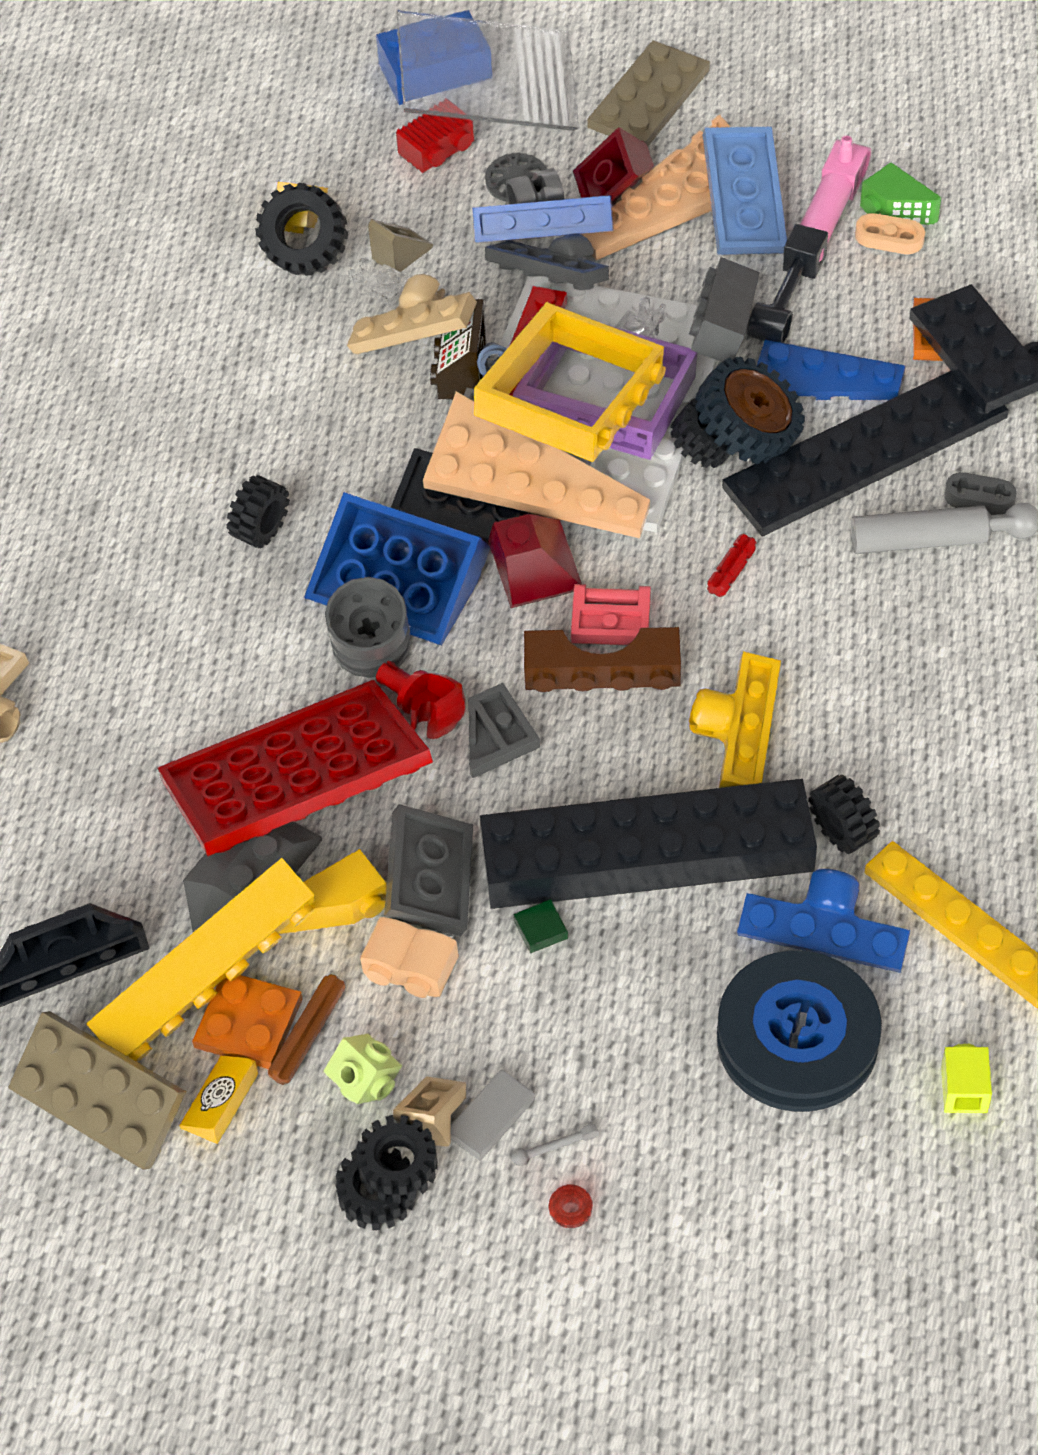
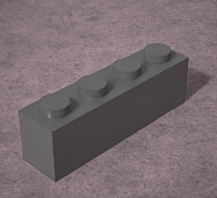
[689,257,760,362]

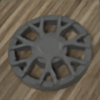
[485,152,547,202]

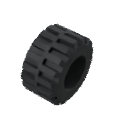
[255,183,348,276]

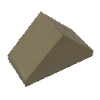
[368,219,433,275]

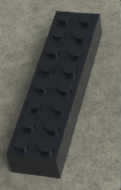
[480,778,817,909]

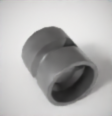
[506,168,565,204]

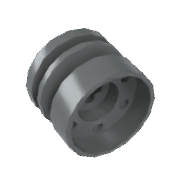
[325,577,412,678]

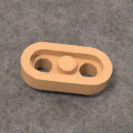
[855,213,925,254]

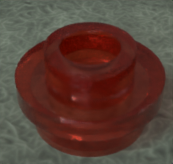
[549,1184,593,1228]

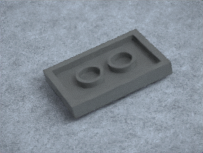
[384,804,473,937]

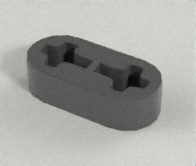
[944,472,1017,515]

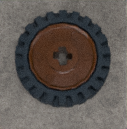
[695,357,805,464]

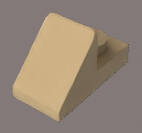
[393,1076,466,1147]

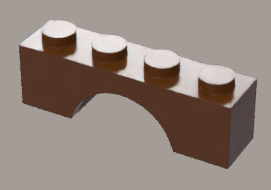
[524,627,681,692]

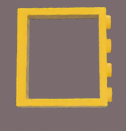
[474,302,666,462]

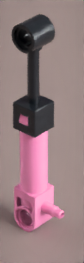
[747,135,871,343]

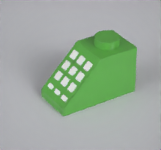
[860,162,941,225]

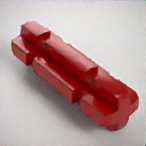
[707,534,756,597]

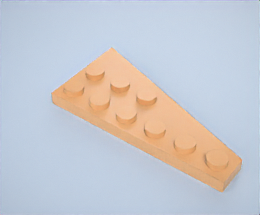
[580,114,730,260]
[423,392,650,538]

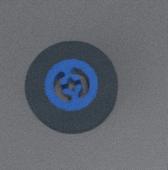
[717,950,882,1112]

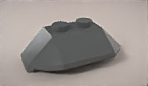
[183,821,322,932]

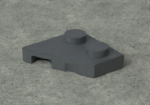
[468,683,540,778]

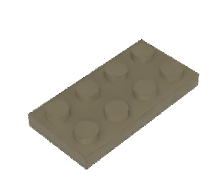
[587,40,710,146]
[8,1011,186,1170]

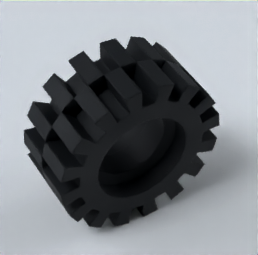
[670,398,730,468]
[226,475,290,548]
[808,774,880,854]
[356,1115,438,1203]
[335,1147,417,1230]

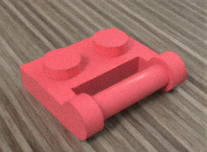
[571,584,651,645]

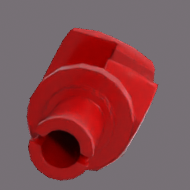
[376,661,466,739]

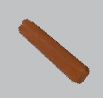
[268,974,345,1085]

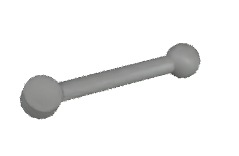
[512,1124,599,1166]

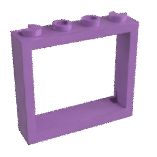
[513,325,698,460]

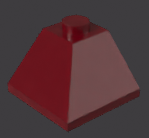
[573,127,654,203]
[488,514,582,608]

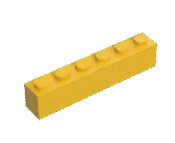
[86,858,315,1062]

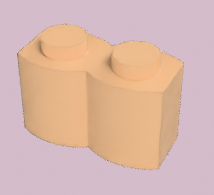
[360,917,459,998]

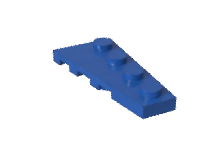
[757,340,905,400]

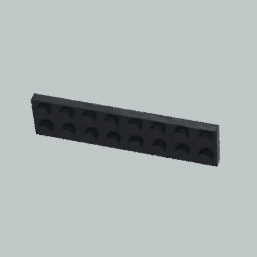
[722,371,1009,537]

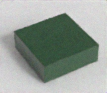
[513,899,568,954]

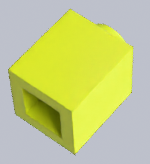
[941,1043,992,1113]

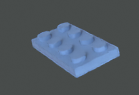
[703,127,787,255]

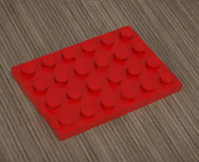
[157,679,433,856]

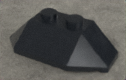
[0,903,150,1007]

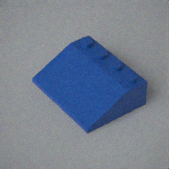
[304,492,491,646]

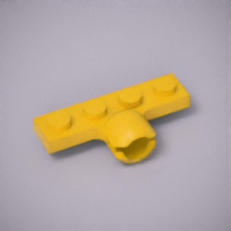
[689,651,781,788]

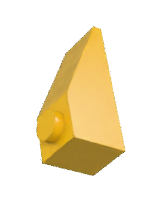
[278,849,387,934]

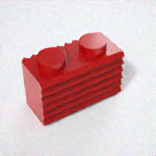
[396,100,474,173]

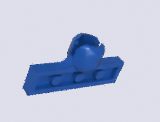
[737,869,910,973]

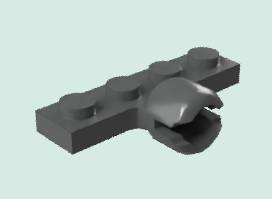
[485,234,609,290]

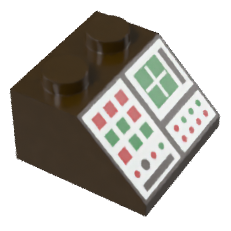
[430,299,487,400]

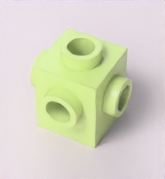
[323,1034,402,1104]

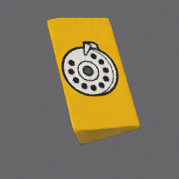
[179,1055,258,1144]

